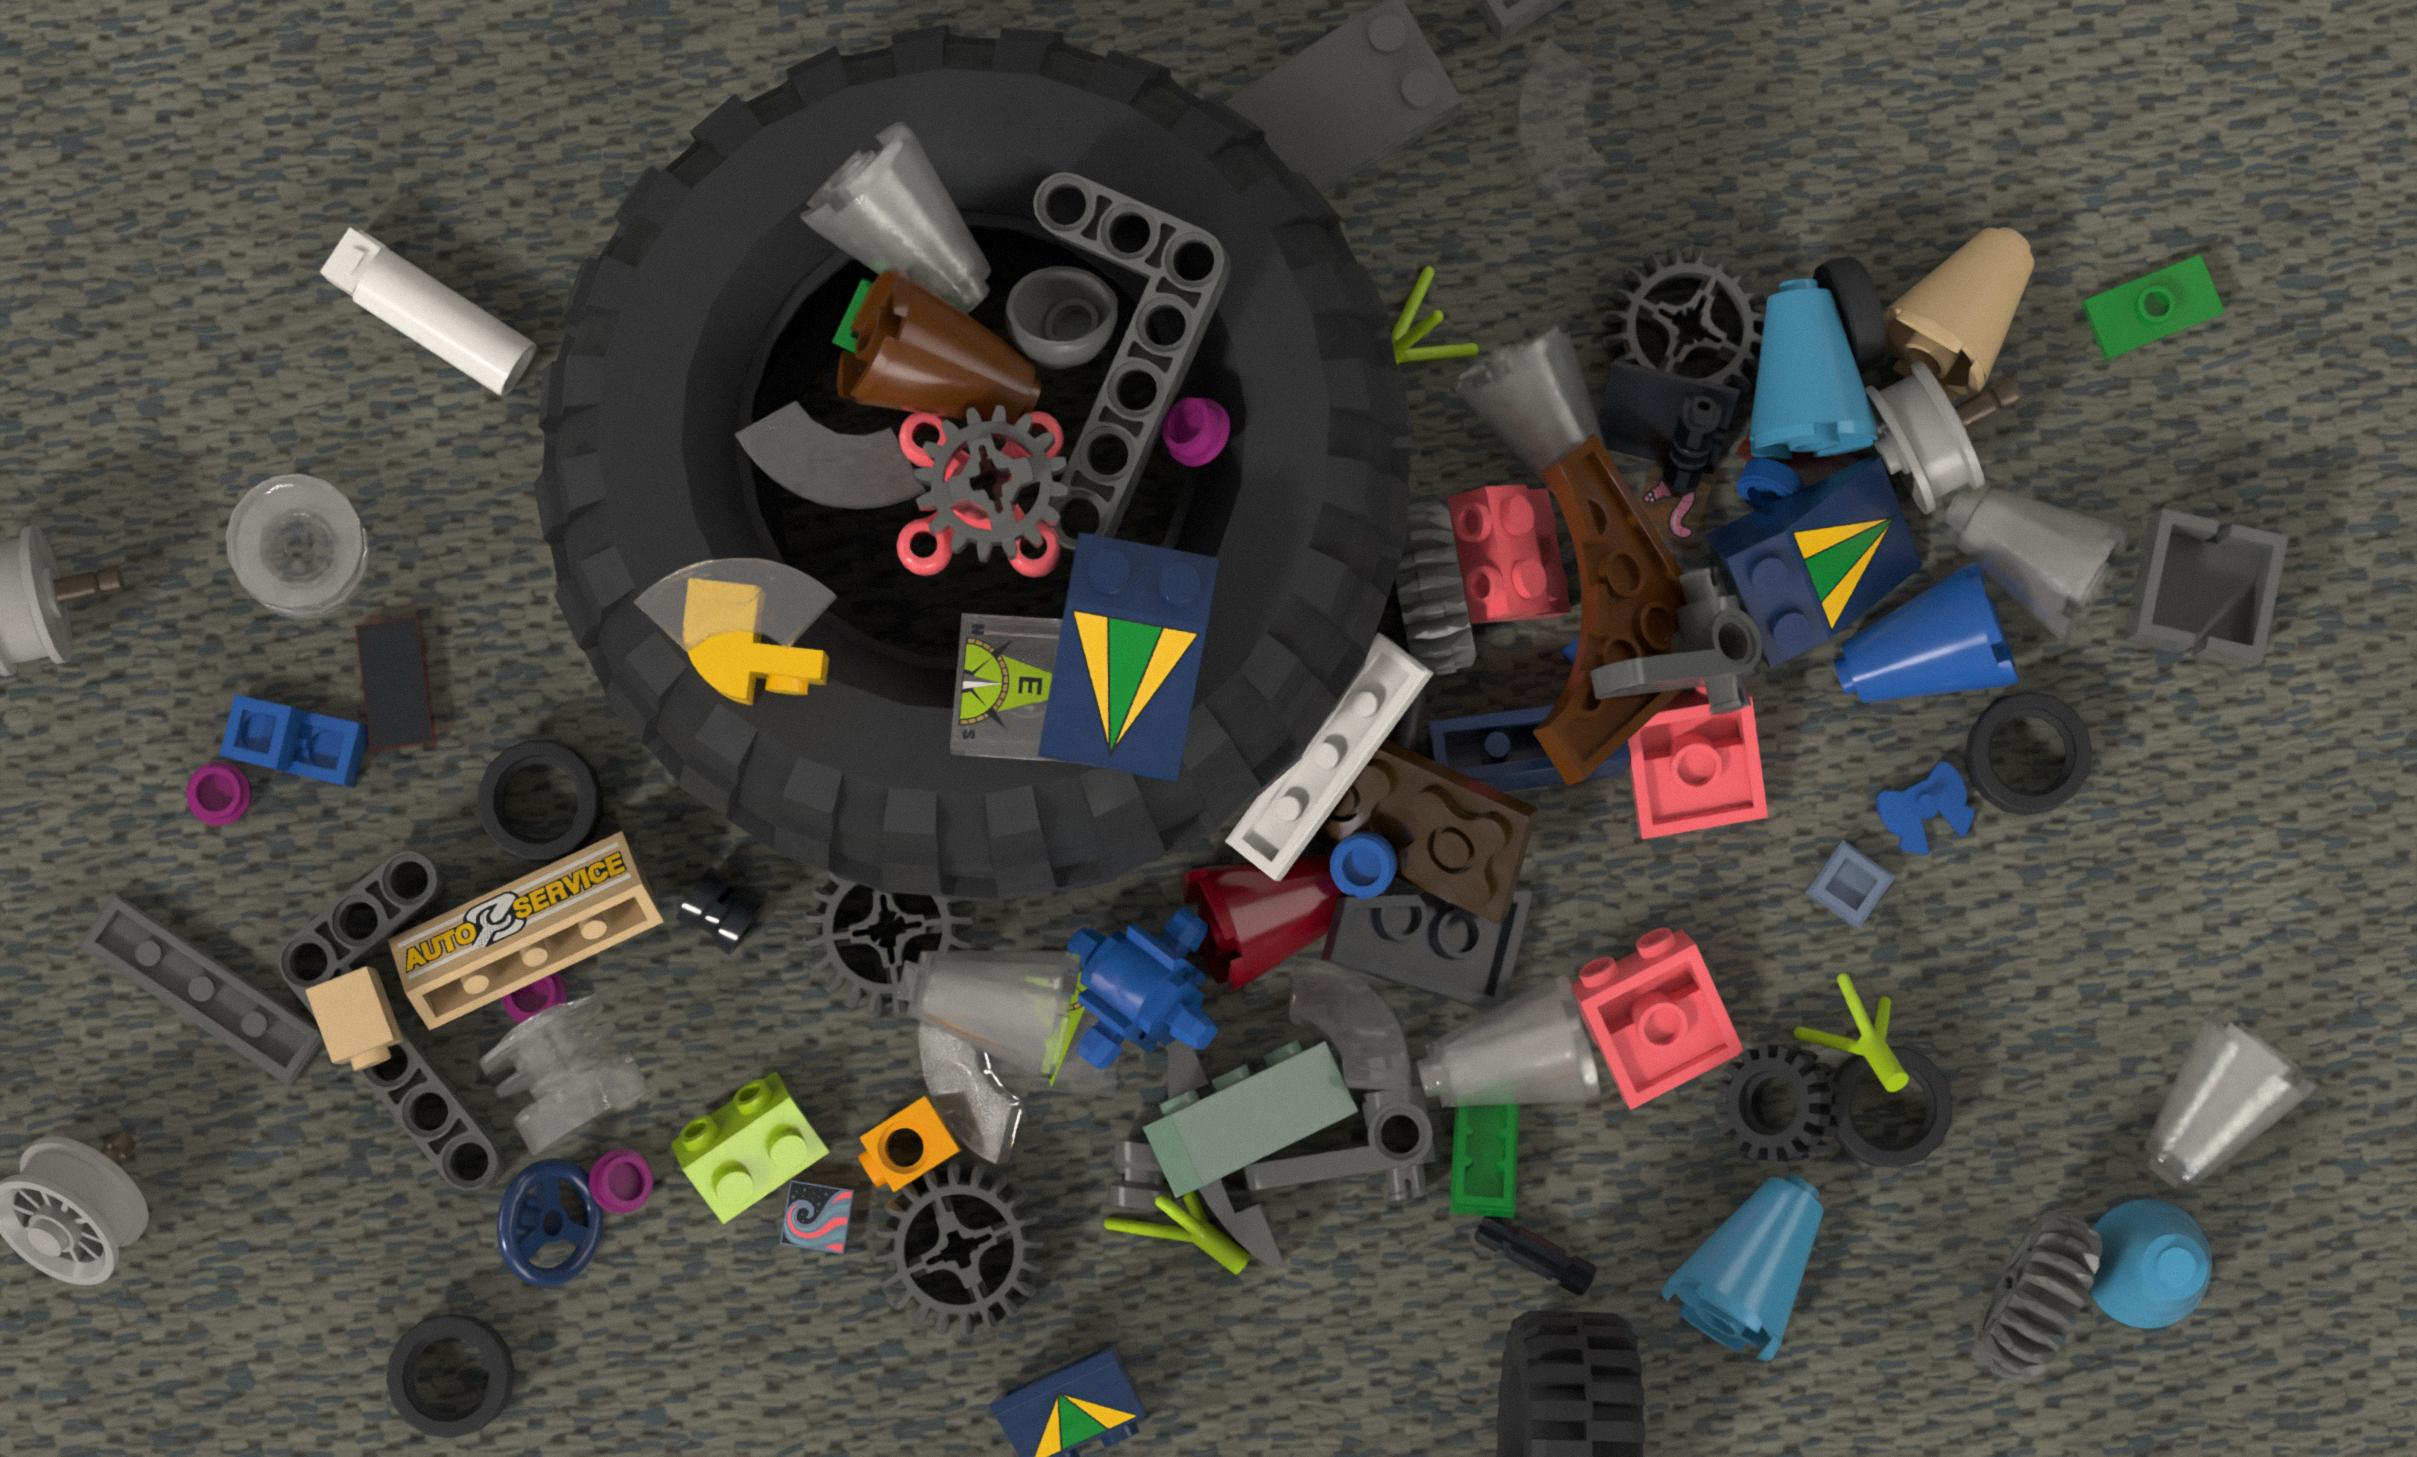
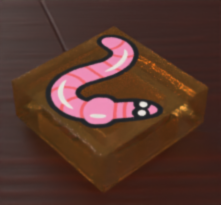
[1638,464,1712,547]

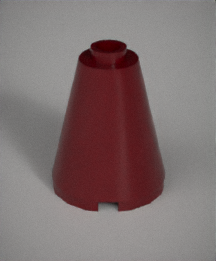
[1183,853,1351,993]

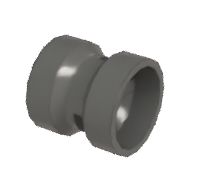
[1107,1140,1173,1212]

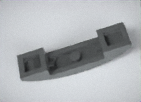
[1167,1039,1284,1269]

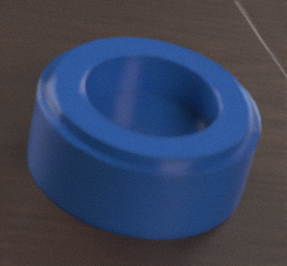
[1737,458,1804,510]
[1330,831,1397,899]

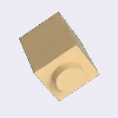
[305,966,404,1071]

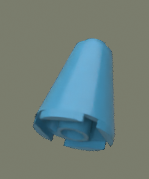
[1749,279,1878,459]
[1661,1174,1824,1361]
[2089,1199,2212,1328]

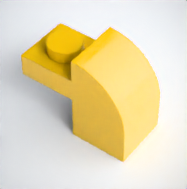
[684,579,829,705]

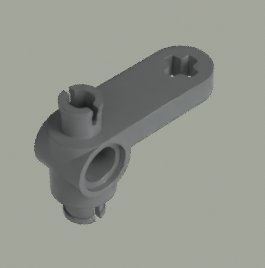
[1590,567,1762,715]
[1242,1055,1436,1201]

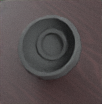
[1004,266,1118,369]

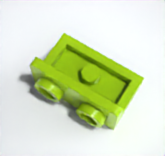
[671,1072,830,1224]

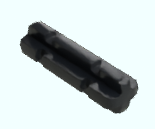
[1474,1216,1597,1295]

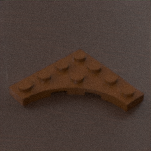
[1533,433,1686,786]

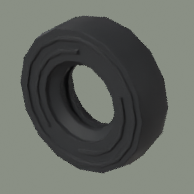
[1812,256,1886,371]

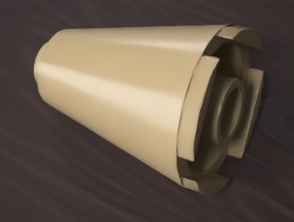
[1883,227,2034,403]

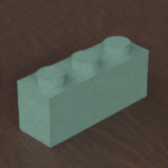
[1143,1040,1358,1198]

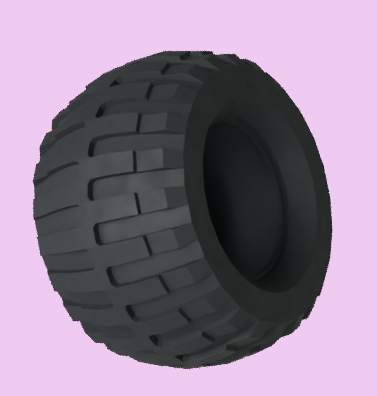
[534,24,1413,903]

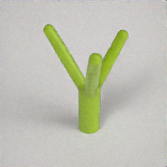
[1391,266,1479,366]
[1794,973,1909,1092]
[1104,1190,1251,1275]

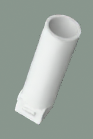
[320,227,537,397]

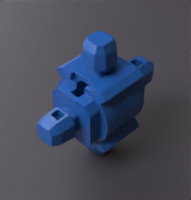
[1067,906,1218,1070]

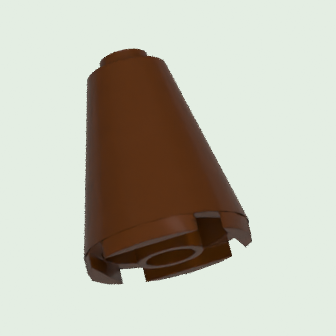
[836,267,1041,424]

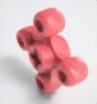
[896,411,1065,578]

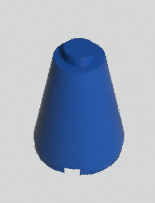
[1833,561,2020,703]

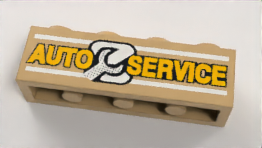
[388,831,664,1031]

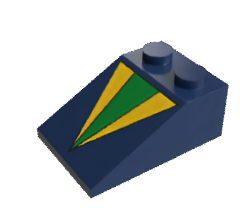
[1704,453,1923,668]
[1037,532,1219,782]
[990,1342,1147,1457]

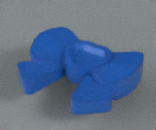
[1875,761,1975,855]

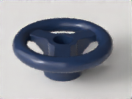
[497,1158,603,1287]

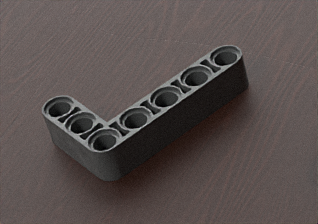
[1033,172,1231,551]
[278,851,506,1191]

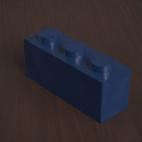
[1426,705,1630,792]

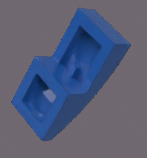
[219,694,369,788]

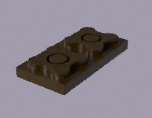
[1312,739,1539,925]

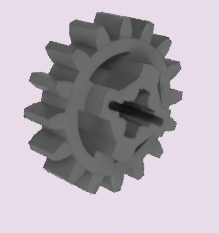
[914,405,1069,562]

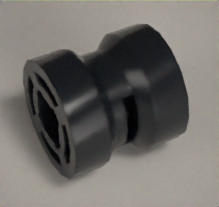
[676,867,766,955]

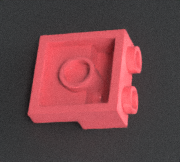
[1447,484,1571,624]
[1627,686,1768,839]
[1568,927,1744,1110]

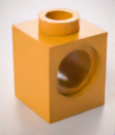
[858,1096,962,1192]

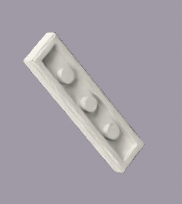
[1225,633,1433,881]

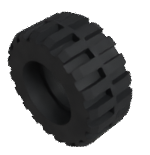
[1496,1310,1645,1457]

